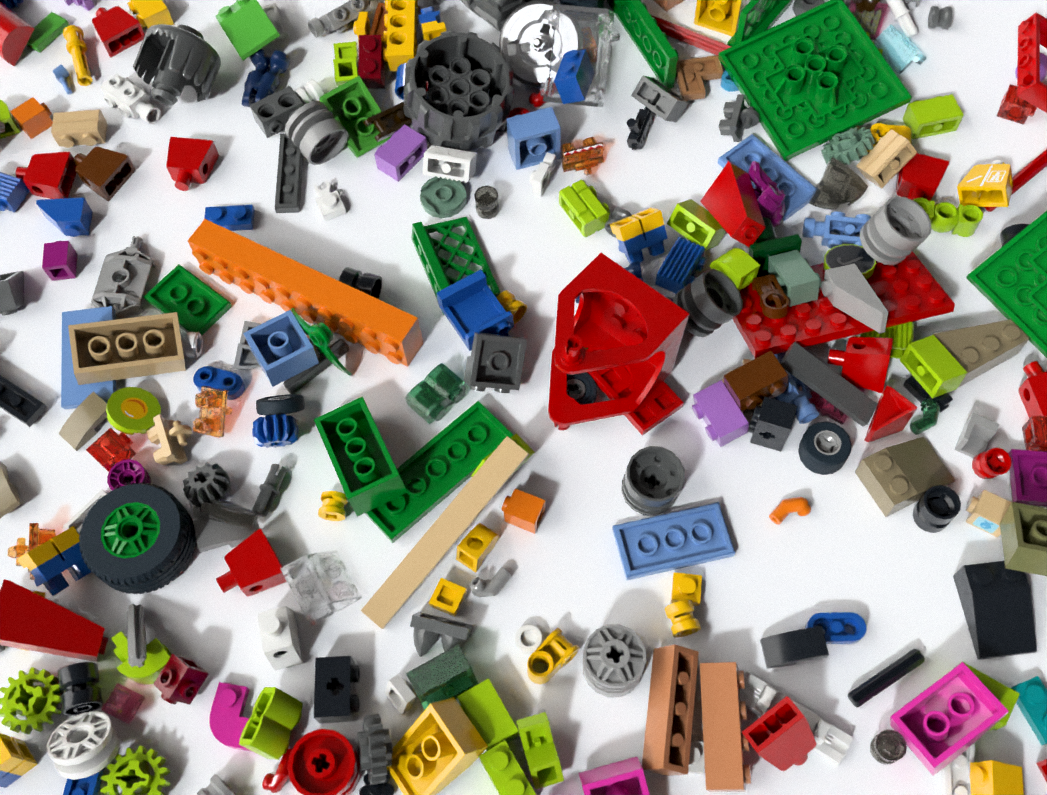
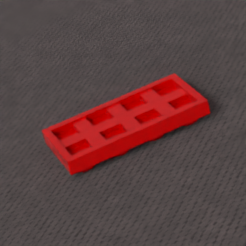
[586,348,684,436]

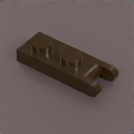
[363,102,412,142]

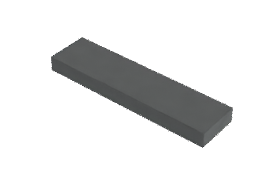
[274,133,303,213]
[780,342,878,427]

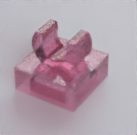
[101,683,145,724]

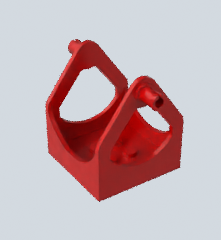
[548,253,689,431]

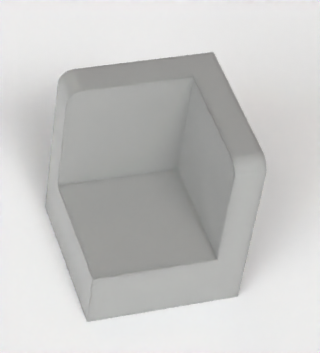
[954,413,1000,458]

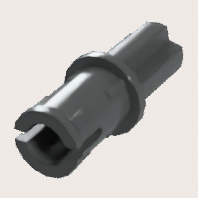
[252,464,288,517]

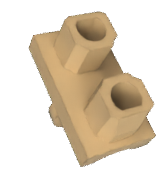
[146,414,192,466]

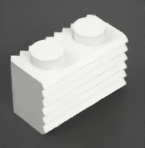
[423,145,477,183]

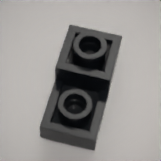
[760,626,829,669]

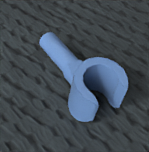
[53,64,72,95]

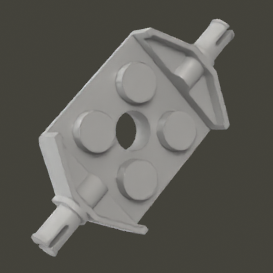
[91,236,156,320]

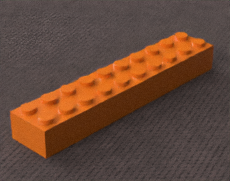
[187,219,423,367]

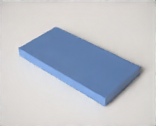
[718,134,820,222]
[61,306,116,410]
[612,502,735,581]

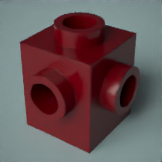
[153,653,209,705]

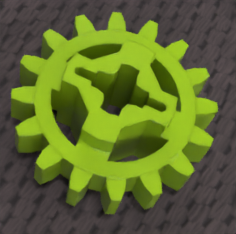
[0,667,63,735]
[100,746,171,795]

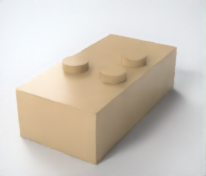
[68,312,186,385]

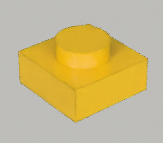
[353,11,371,41]
[671,572,702,606]
[429,578,467,617]

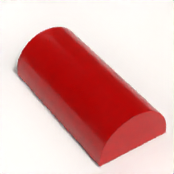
[0,2,35,66]

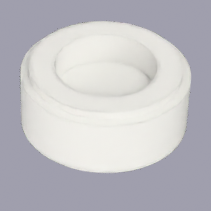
[185,332,203,358]
[515,624,544,655]

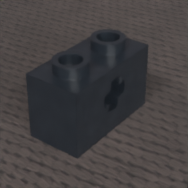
[748,397,797,452]
[314,656,360,723]

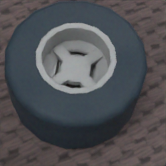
[798,421,852,475]

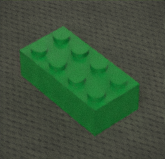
[314,396,408,517]

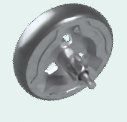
[499,0,582,88]

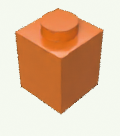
[10,97,53,139]
[502,488,546,534]

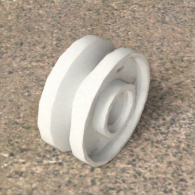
[47,711,121,780]

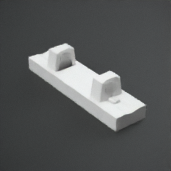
[740,671,853,766]

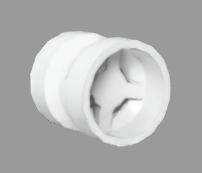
[294,79,324,105]

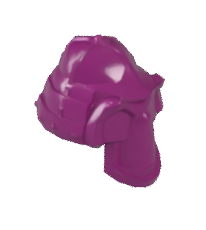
[748,161,786,228]

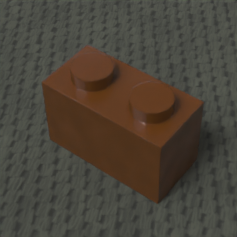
[723,351,788,412]

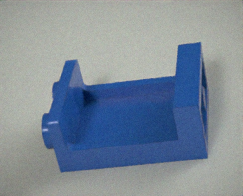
[437,269,514,351]

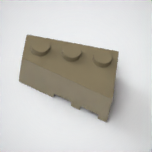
[932,320,1029,388]

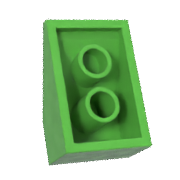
[215,0,280,60]
[319,76,391,158]

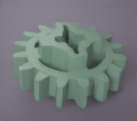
[821,127,875,167]

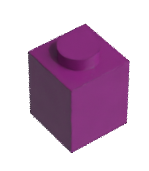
[42,241,78,281]

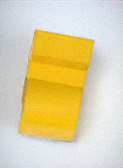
[456,523,499,573]

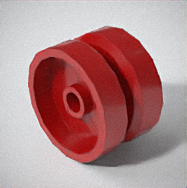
[287,729,362,795]

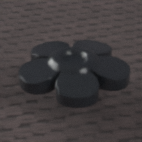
[359,772,395,795]

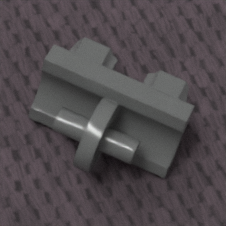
[719,94,760,142]

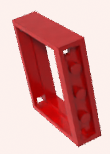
[1017,12,1047,113]

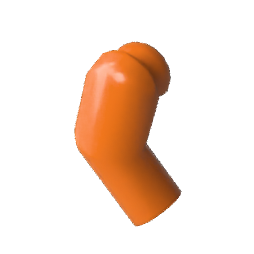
[769,497,812,525]

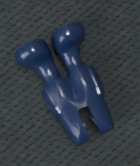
[242,49,291,108]

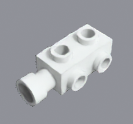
[100,73,161,124]

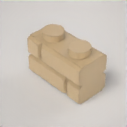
[51,109,108,148]
[856,130,917,189]

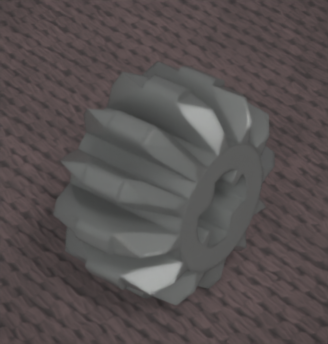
[183,462,231,509]

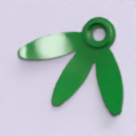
[291,308,352,376]

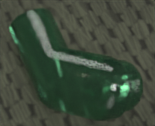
[910,399,940,435]

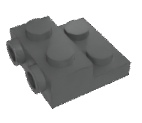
[464,332,527,393]

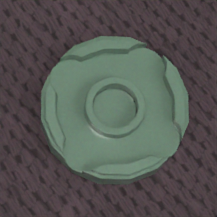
[420,176,467,218]

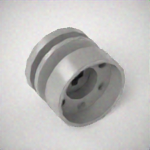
[285,101,349,165]
[859,196,931,265]
[583,624,646,697]

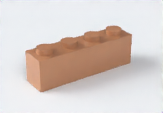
[642,644,699,776]
[700,662,751,792]

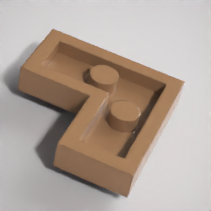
[676,55,723,101]

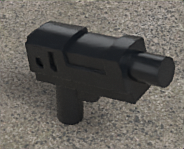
[627,107,653,150]

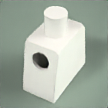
[257,606,303,671]

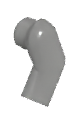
[470,568,512,597]

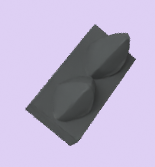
[410,612,473,658]

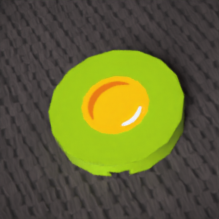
[106,387,161,435]

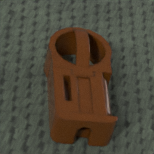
[752,275,789,319]

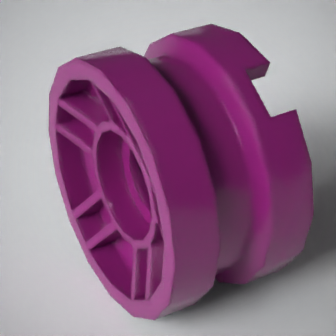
[107,459,152,491]

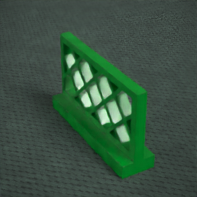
[727,0,792,46]
[411,217,500,315]

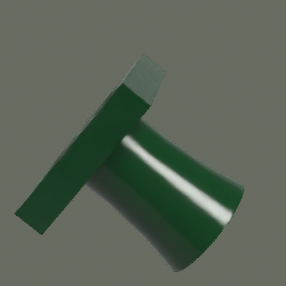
[749,217,802,277]

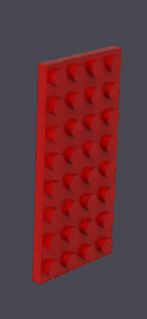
[733,251,955,359]

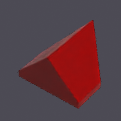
[864,386,918,442]

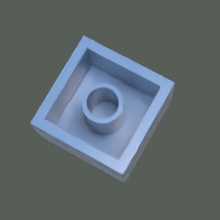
[506,107,561,170]
[243,310,319,387]

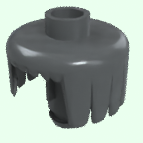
[133,24,221,106]

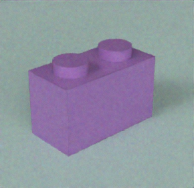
[374,124,428,182]
[692,380,749,447]

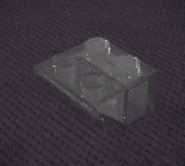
[280,550,362,626]

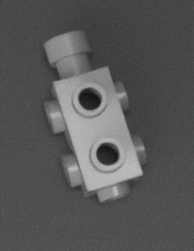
[307,0,372,38]

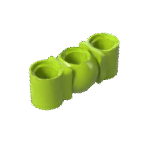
[913,198,983,237]

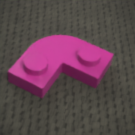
[209,682,253,752]

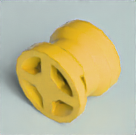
[318,491,348,521]

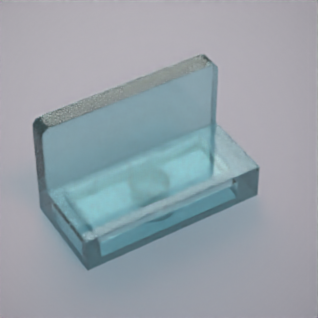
[874,24,927,74]

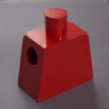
[92,6,145,58]
[166,137,219,191]
[15,152,77,199]
[896,153,950,201]
[827,337,893,393]
[1018,361,1047,427]
[216,528,290,596]
[742,696,817,771]

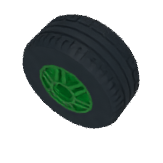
[79,483,196,594]

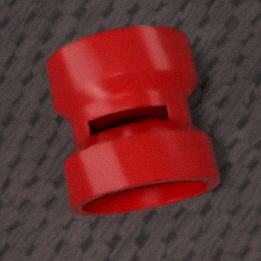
[972,448,1011,479]

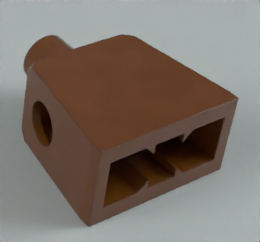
[73,147,136,202]

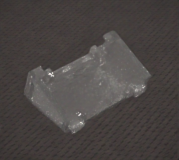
[540,4,614,107]

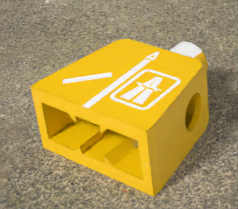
[957,160,1013,207]

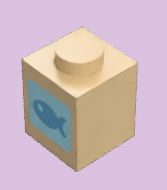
[965,490,1011,537]

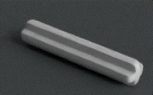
[127,603,147,668]

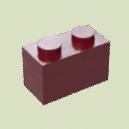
[358,35,386,89]

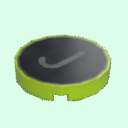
[824,244,876,279]

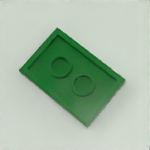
[143,264,232,336]

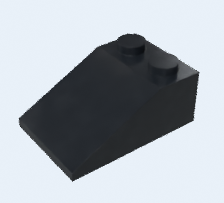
[953,561,1037,660]

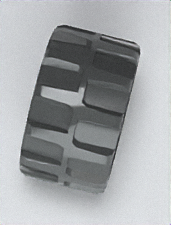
[403,31,515,151]

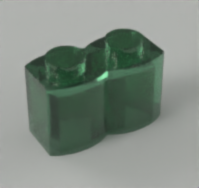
[405,363,466,424]

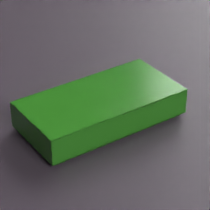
[26,12,70,53]

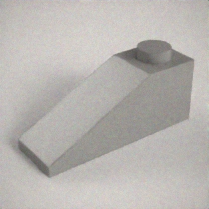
[821,263,888,333]

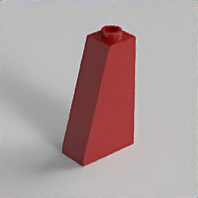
[700,161,765,247]
[0,579,109,662]

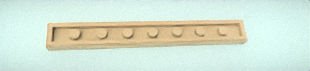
[360,436,529,629]

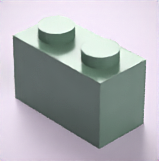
[768,250,821,307]

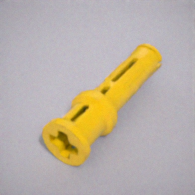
[63,25,92,86]

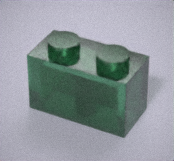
[406,645,479,710]

